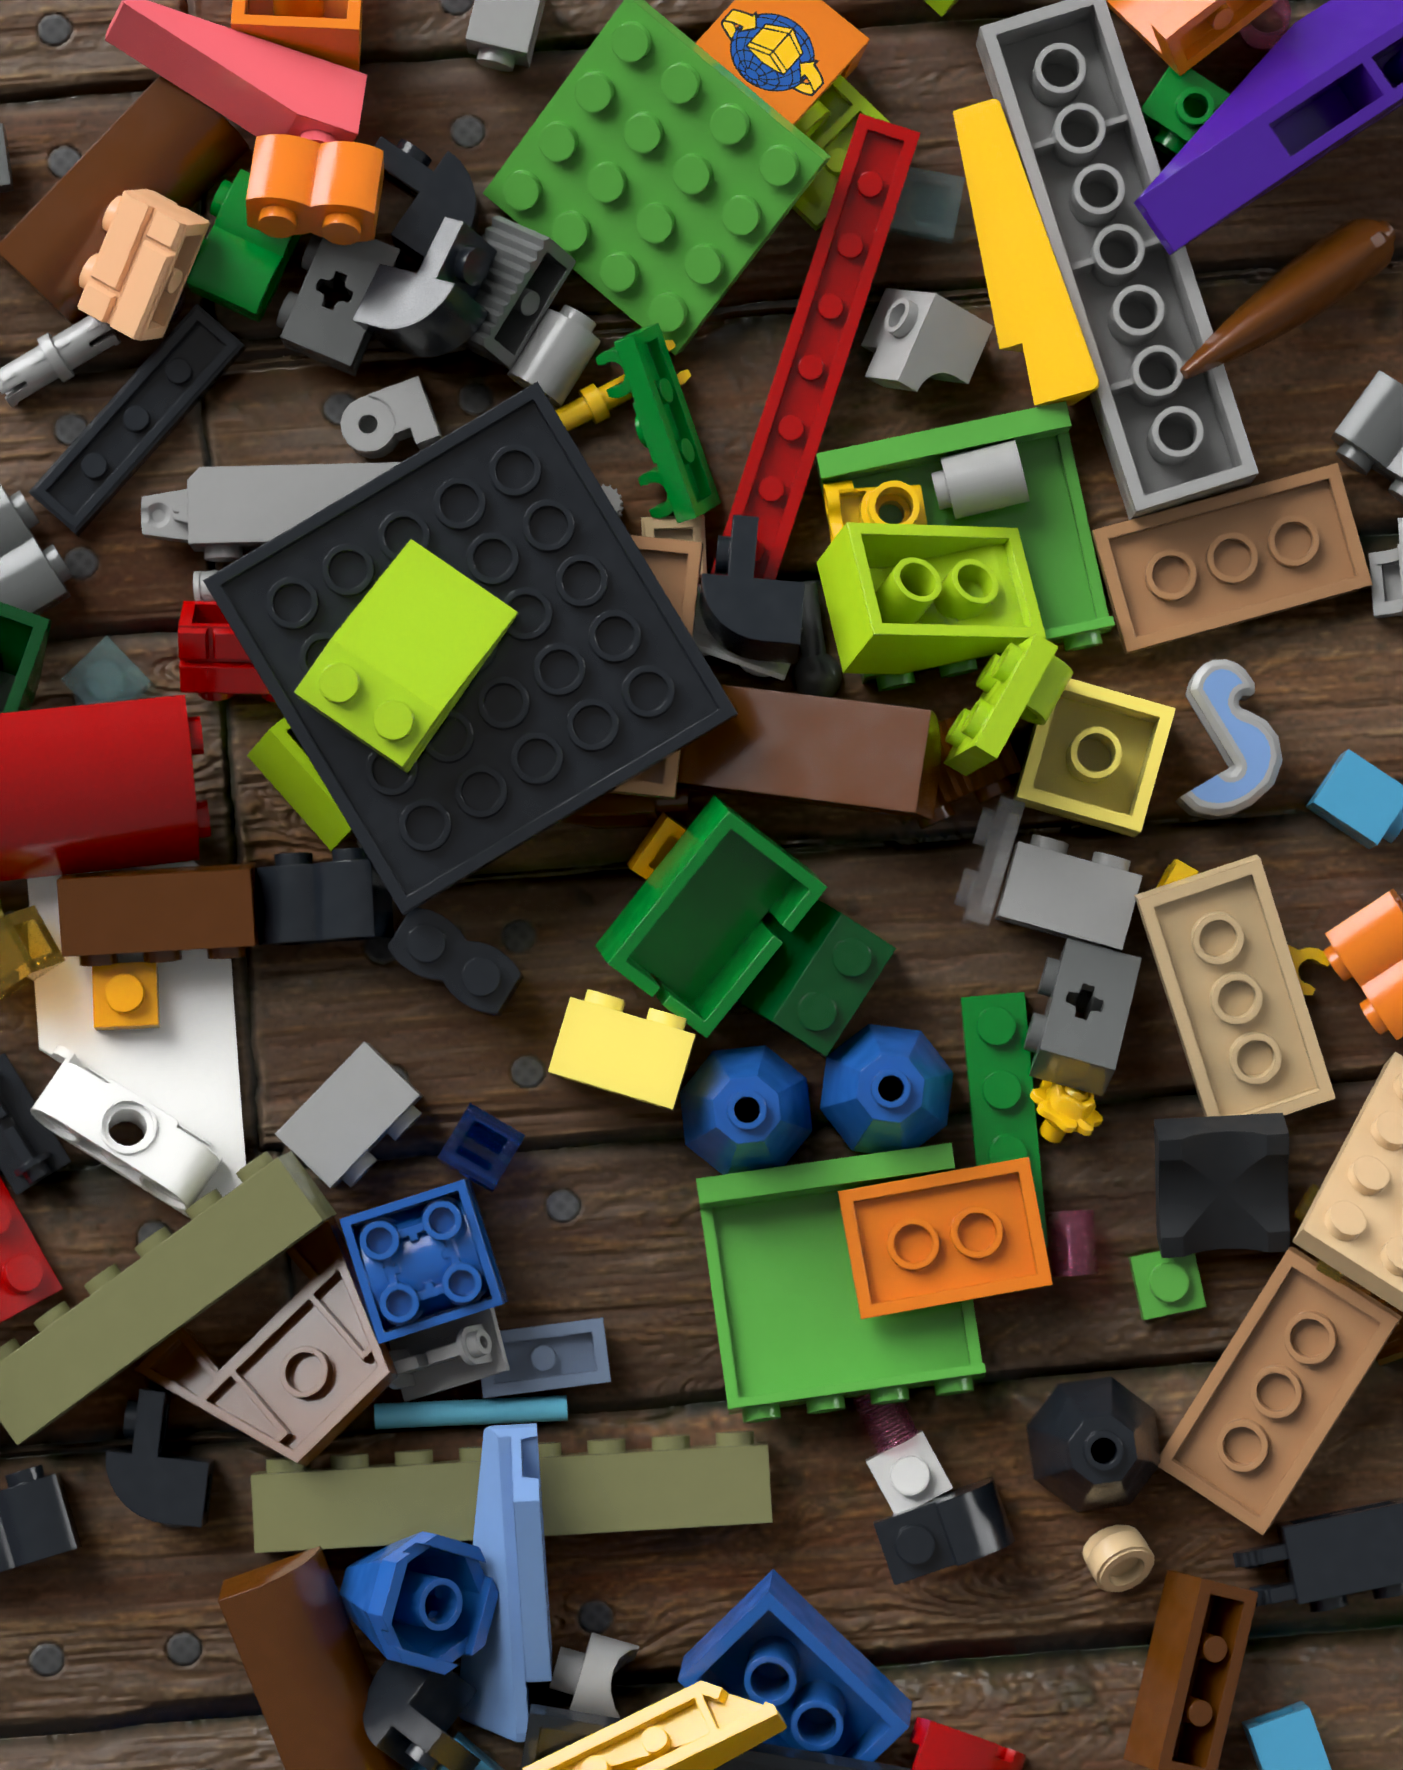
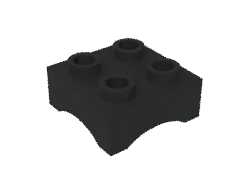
[1154,1113,1290,1258]

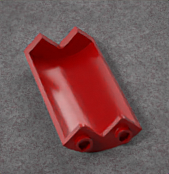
[0,695,211,881]

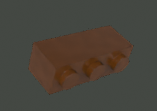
[57,862,259,966]
[1123,1569,1259,1770]

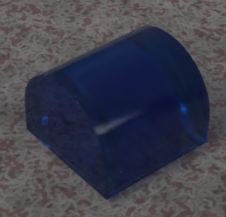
[437,1103,525,1193]

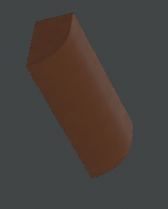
[0,76,249,325]
[677,684,941,820]
[218,1546,407,1770]

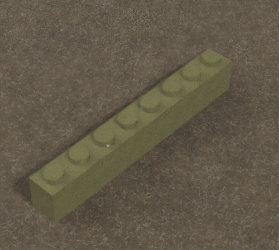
[251,1430,773,1553]

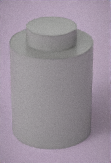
[507,305,601,407]
[931,439,1030,520]

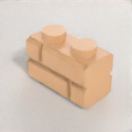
[77,189,210,341]

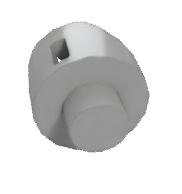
[549,1633,639,1718]

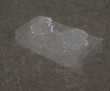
[954,796,1026,929]

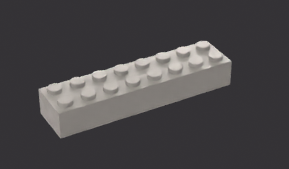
[976,0,1259,520]

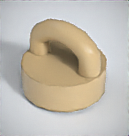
[1082,1525,1154,1592]

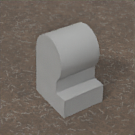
[340,376,443,459]

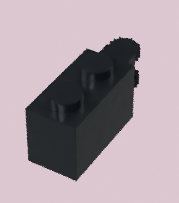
[1233,1497,1403,1612]

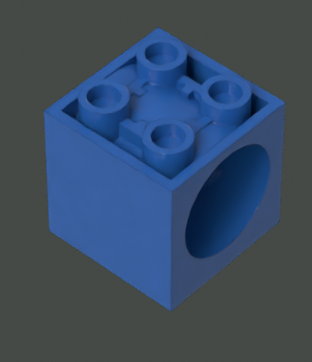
[339,1179,509,1344]

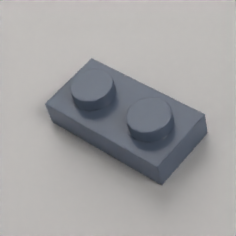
[481,1317,611,1398]

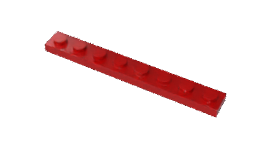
[710,113,920,580]

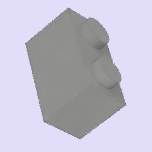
[995,834,1143,952]
[275,1041,423,1188]

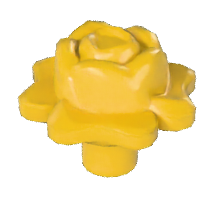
[1030,1080,1103,1143]

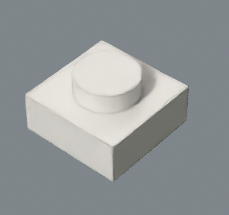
[865,1430,953,1514]

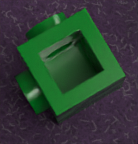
[1141,66,1230,160]

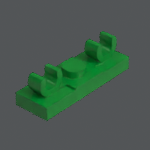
[595,323,721,524]

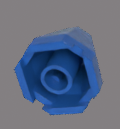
[819,1024,954,1154]
[680,1045,813,1175]
[339,1531,499,1675]

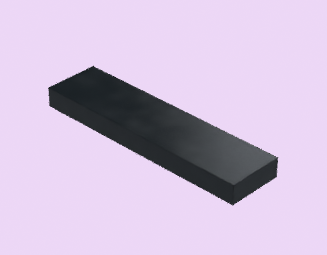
[29,304,246,537]

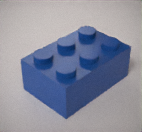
[678,1569,912,1762]

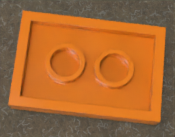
[837,1157,1053,1320]

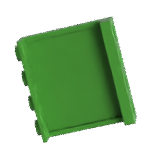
[815,401,1115,691]
[696,1143,986,1423]

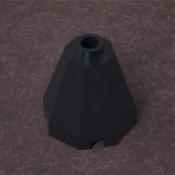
[1026,1376,1161,1512]

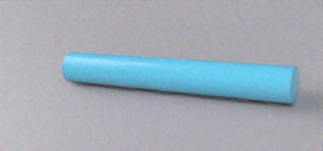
[374,1395,568,1429]

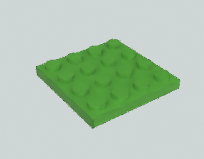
[482,0,831,355]

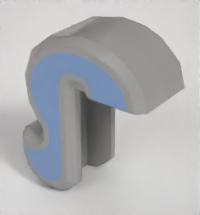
[1175,659,1283,820]

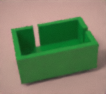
[595,795,827,1038]

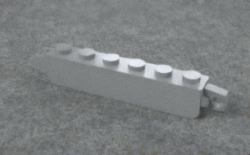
[141,462,624,562]

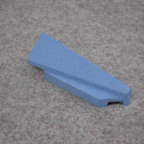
[459,1423,552,1742]

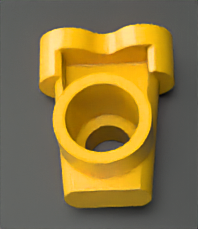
[823,480,927,542]

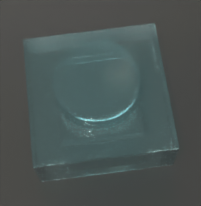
[890,167,965,244]
[61,636,153,705]

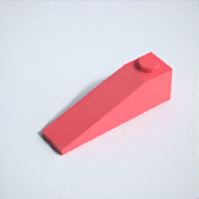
[105,0,367,144]

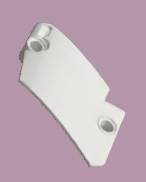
[27,861,246,1217]

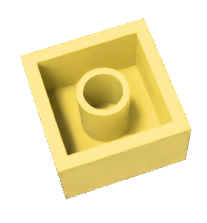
[1012,678,1176,837]
[548,989,696,1111]

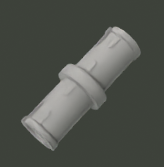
[0,315,121,407]

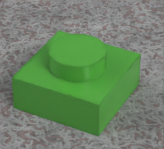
[1128,1250,1207,1320]

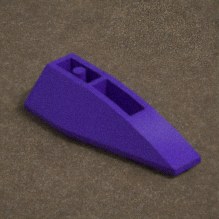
[1134,0,1403,255]

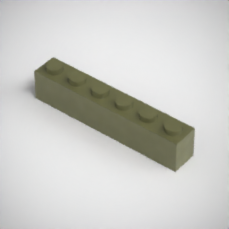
[0,1151,337,1446]

